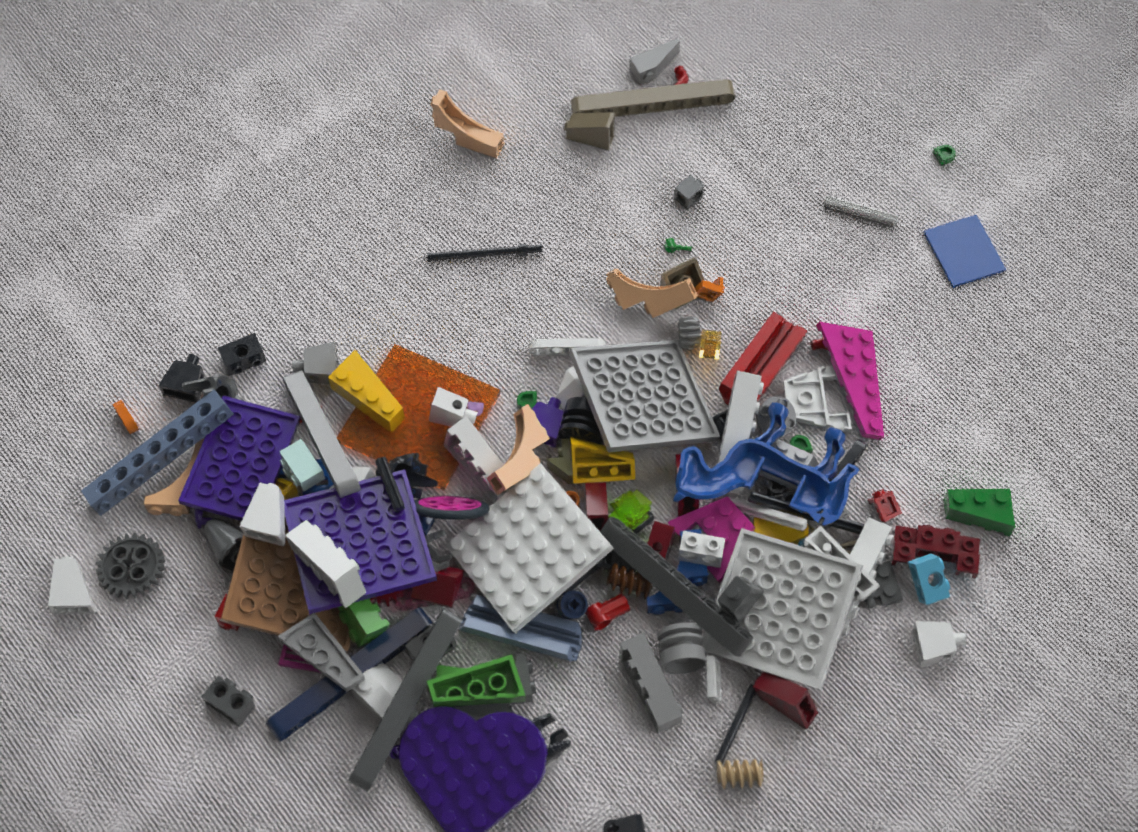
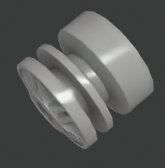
[657,622,707,674]

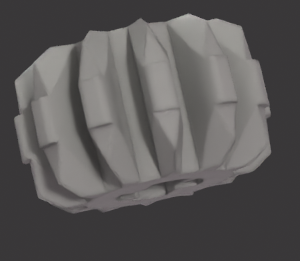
[678,316,701,349]

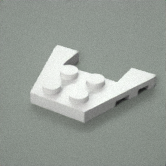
[783,364,852,433]

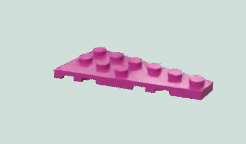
[816,321,884,440]

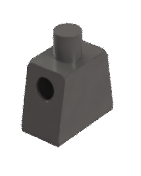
[718,576,764,624]

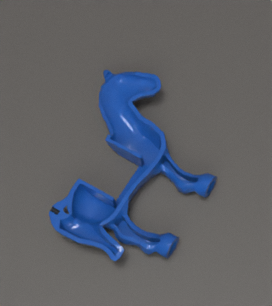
[673,402,859,526]

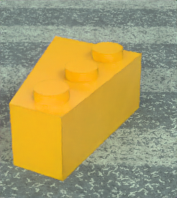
[570,437,635,483]

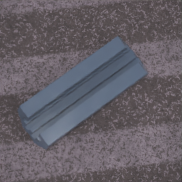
[459,595,582,661]

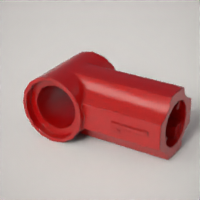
[585,594,630,631]

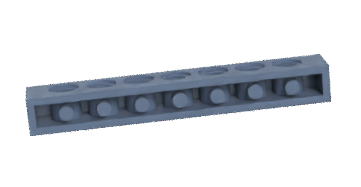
[81,390,234,516]

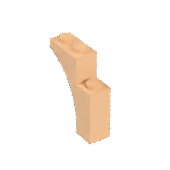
[431,90,504,158]
[606,268,698,318]
[487,404,550,496]
[144,439,204,516]

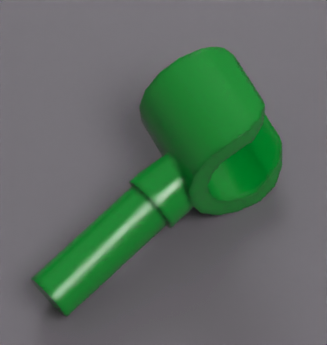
[664,238,692,253]

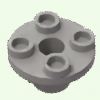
[756,397,796,437]

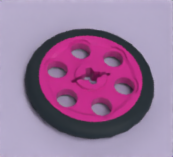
[414,496,490,520]

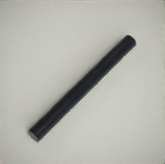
[715,684,756,765]

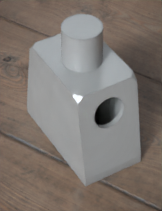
[292,342,338,384]

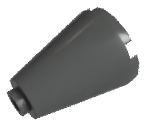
[204,518,243,573]

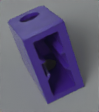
[532,397,564,448]

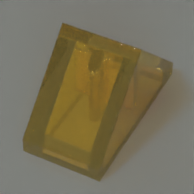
[699,329,722,359]

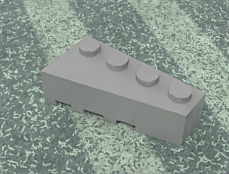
[620,632,684,733]

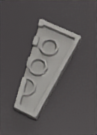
[278,613,365,692]

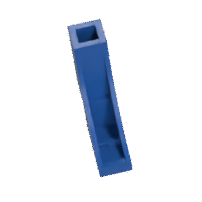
[646,529,708,615]

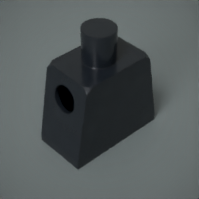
[159,354,204,403]

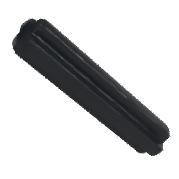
[375,457,405,512]

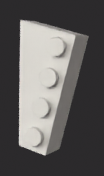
[444,416,512,503]
[286,520,366,608]

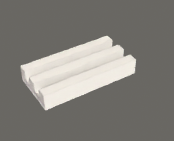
[706,655,722,704]

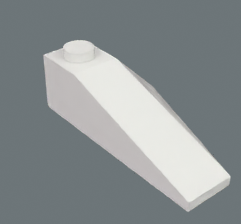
[351,663,419,739]

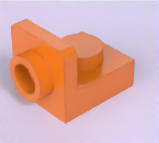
[694,276,725,302]

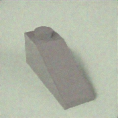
[629,38,680,85]

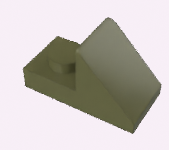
[547,439,573,484]

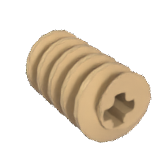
[716,759,764,789]

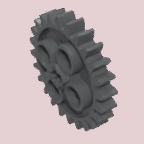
[95,533,166,599]

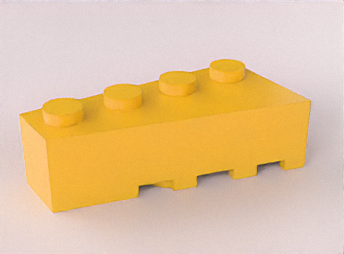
[328,350,405,433]

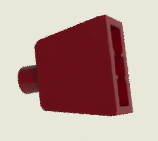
[647,521,675,561]

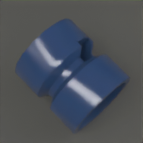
[554,590,588,620]

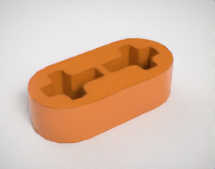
[112,400,139,435]

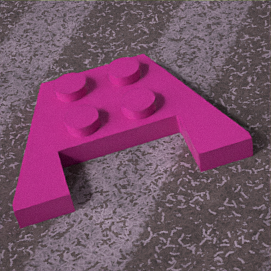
[668,496,755,583]

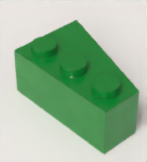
[943,489,1015,537]

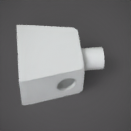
[428,387,478,427]
[912,621,967,667]

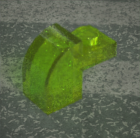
[609,490,651,530]

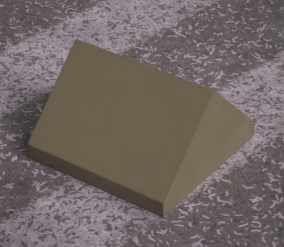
[660,257,705,309]

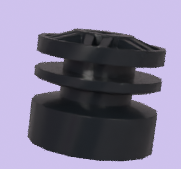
[558,397,601,445]

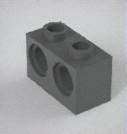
[201,676,255,727]

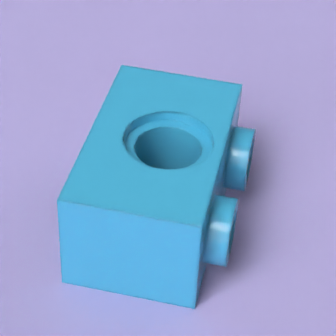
[908,554,950,605]

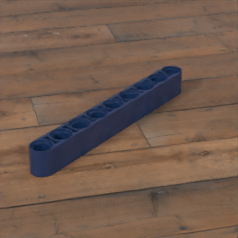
[266,607,433,742]

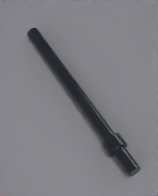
[427,244,543,261]

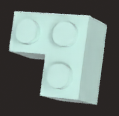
[279,439,325,492]

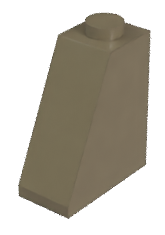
[564,113,615,151]

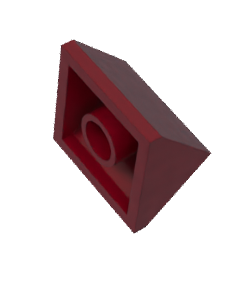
[411,563,465,608]

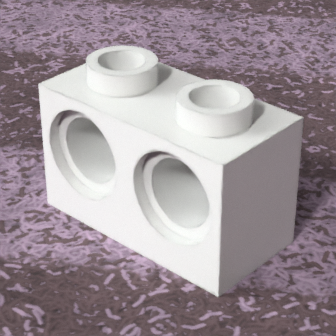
[678,531,725,568]

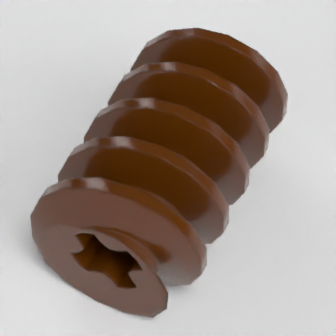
[606,564,652,600]

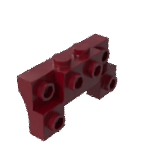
[891,525,980,579]

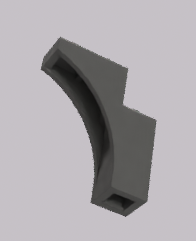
[454,653,536,721]

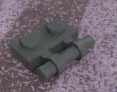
[864,561,903,608]

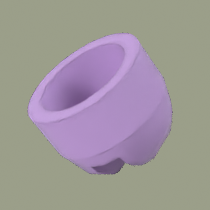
[467,402,484,416]

